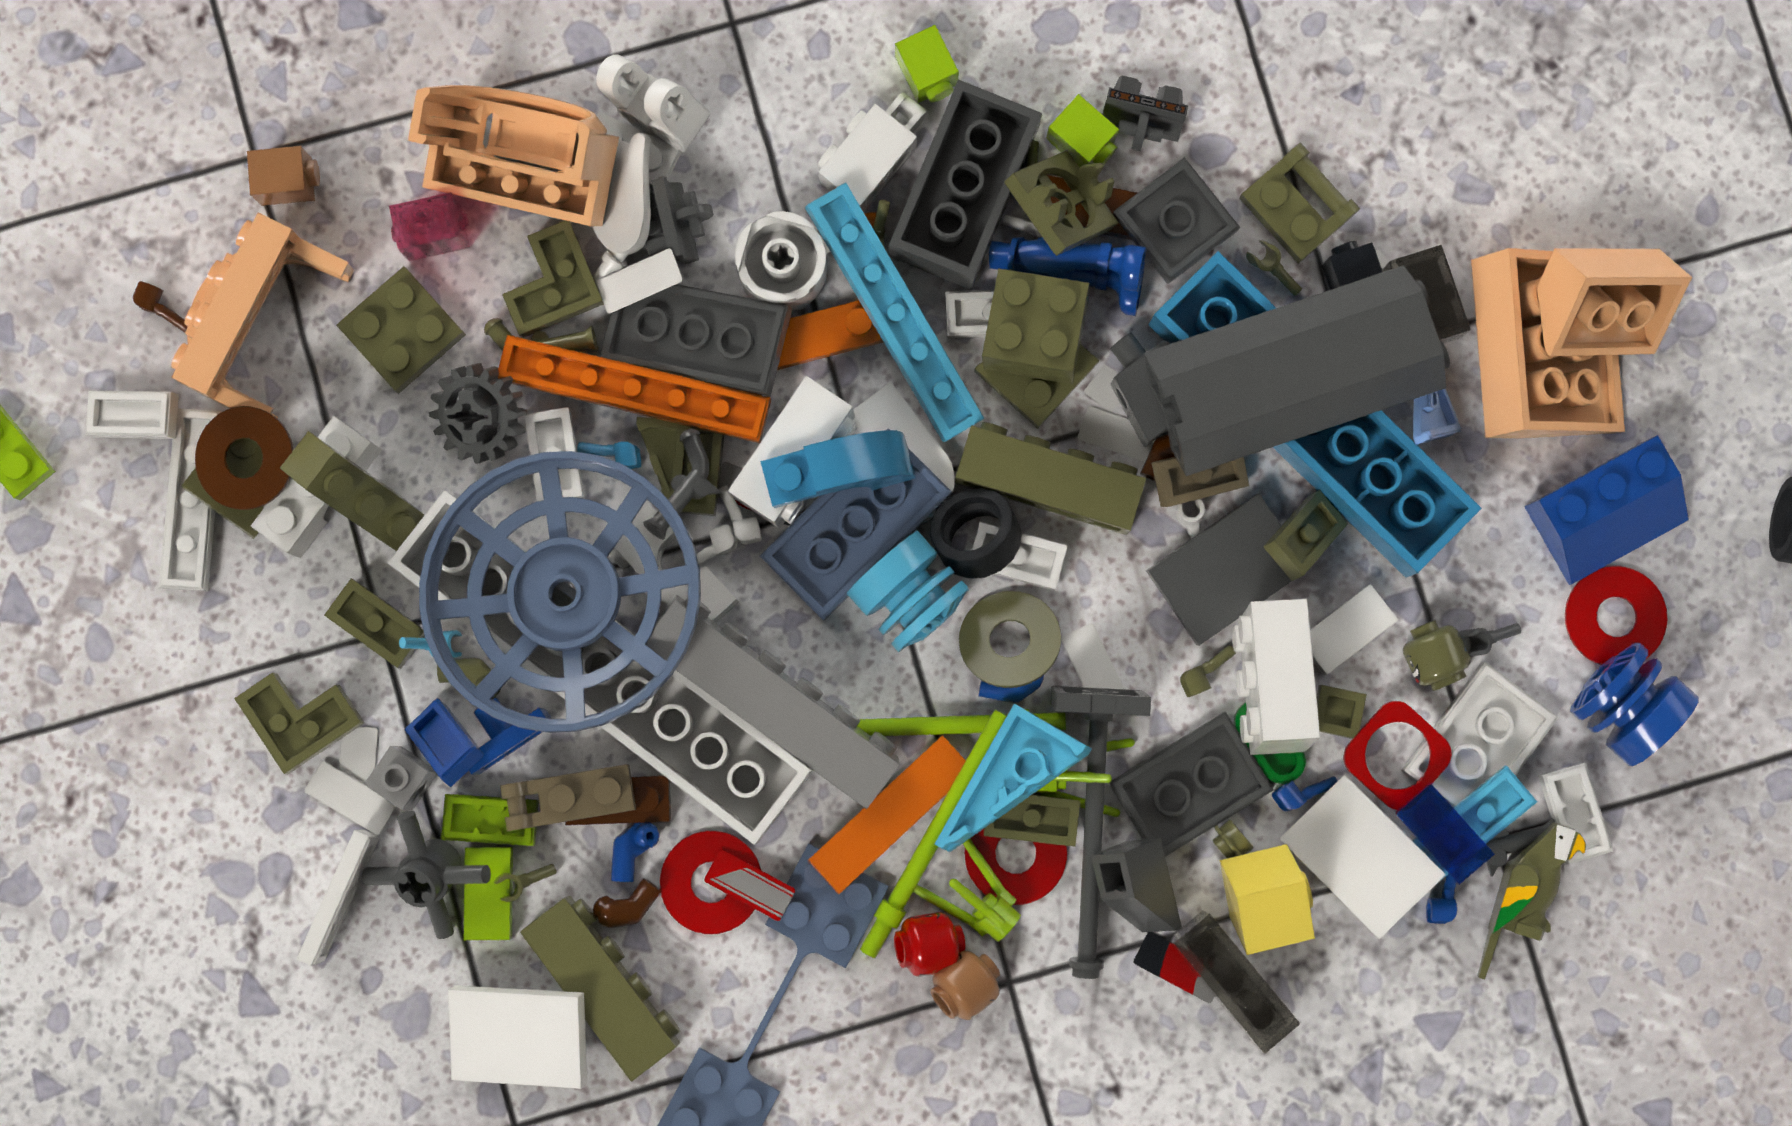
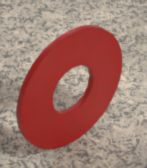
[1565,566,1668,665]
[964,829,1067,905]
[660,831,761,934]

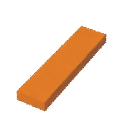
[807,735,966,895]

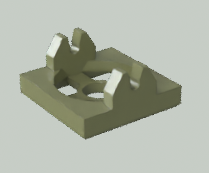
[1004,150,1119,256]

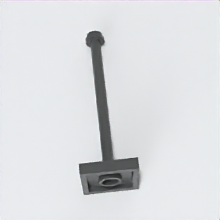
[1050,686,1151,979]

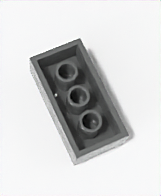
[889,79,1042,290]

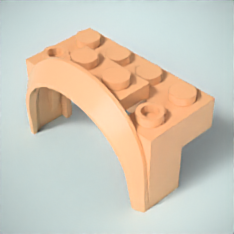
[408,85,619,226]
[171,212,354,419]

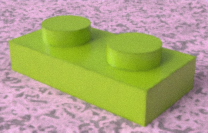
[0,405,56,501]

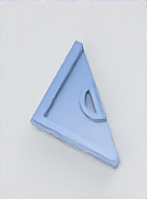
[1413,388,1461,445]

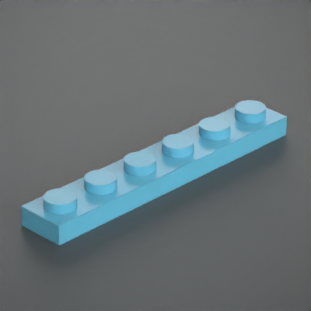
[805,183,984,442]

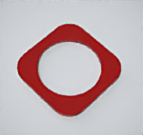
[1343,701,1452,810]

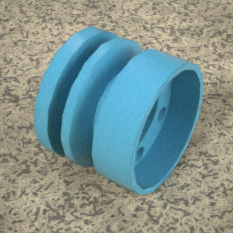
[846,530,970,652]

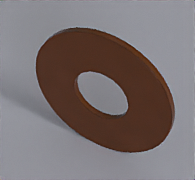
[195,406,294,510]

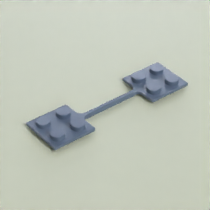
[657,843,889,1126]

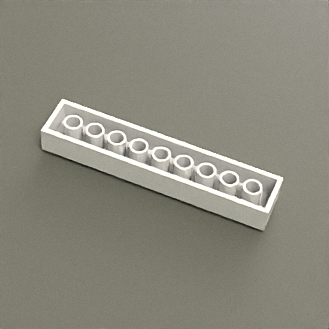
[388,490,813,845]

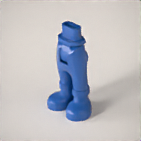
[989,237,1146,316]

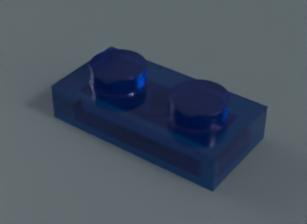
[1395,782,1495,885]

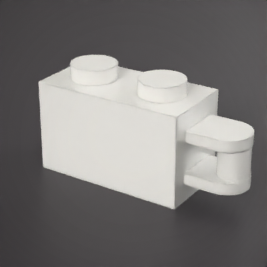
[818,92,928,212]

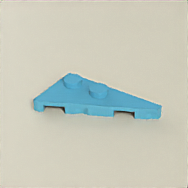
[935,704,1092,852]

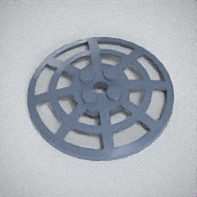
[419,451,701,733]

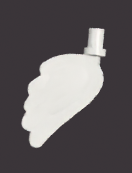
[593,133,651,282]

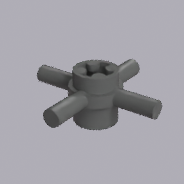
[362,810,491,939]

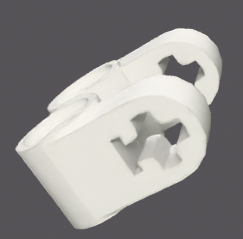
[596,54,710,152]

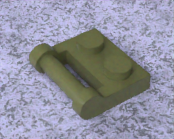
[1239,143,1360,264]

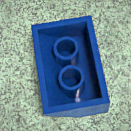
[1524,435,1689,585]

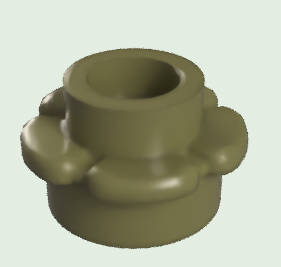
[1212,820,1254,858]

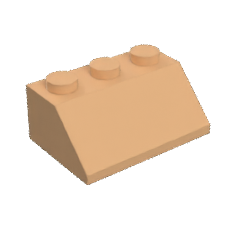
[1537,248,1692,356]

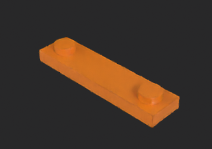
[777,300,883,370]

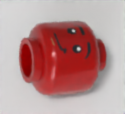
[894,912,966,977]

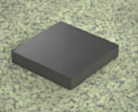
[1113,157,1240,284]

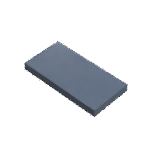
[760,428,953,621]

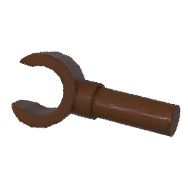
[133,281,187,333]

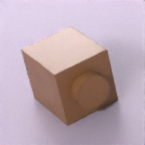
[247,146,320,206]

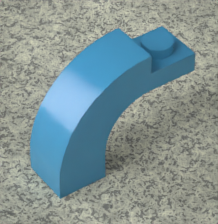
[760,430,916,508]

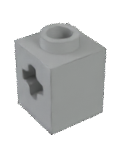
[364,746,437,810]

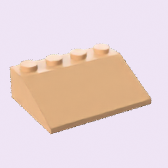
[1471,248,1625,439]

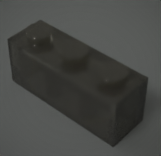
[1168,911,1300,1054]

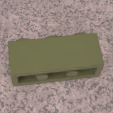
[280,431,424,551]

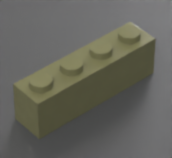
[954,422,1146,535]
[520,895,680,1082]

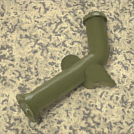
[484,318,598,351]

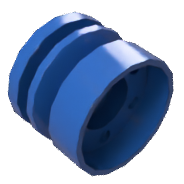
[1570,643,1699,766]

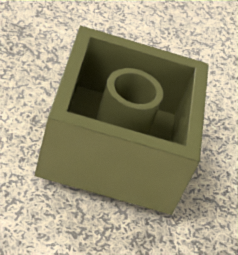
[982,268,1089,385]

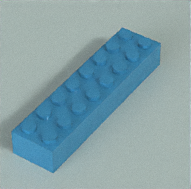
[1148,251,1482,578]

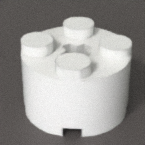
[735,211,828,311]

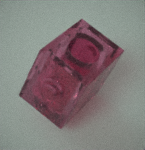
[389,192,470,261]

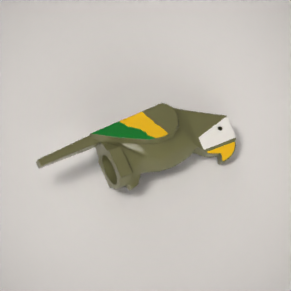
[1477,822,1586,980]

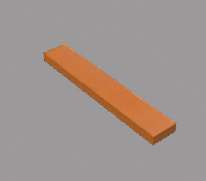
[498,335,771,443]

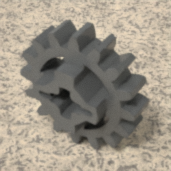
[429,363,527,464]

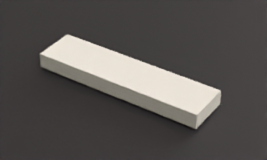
[159,408,221,592]

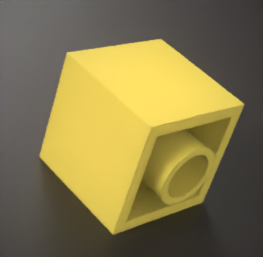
[1220,844,1315,955]

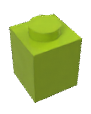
[895,25,959,103]
[1046,94,1119,167]

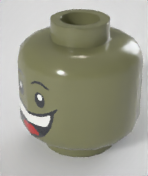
[1402,620,1471,691]

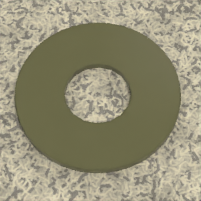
[959,591,1061,688]

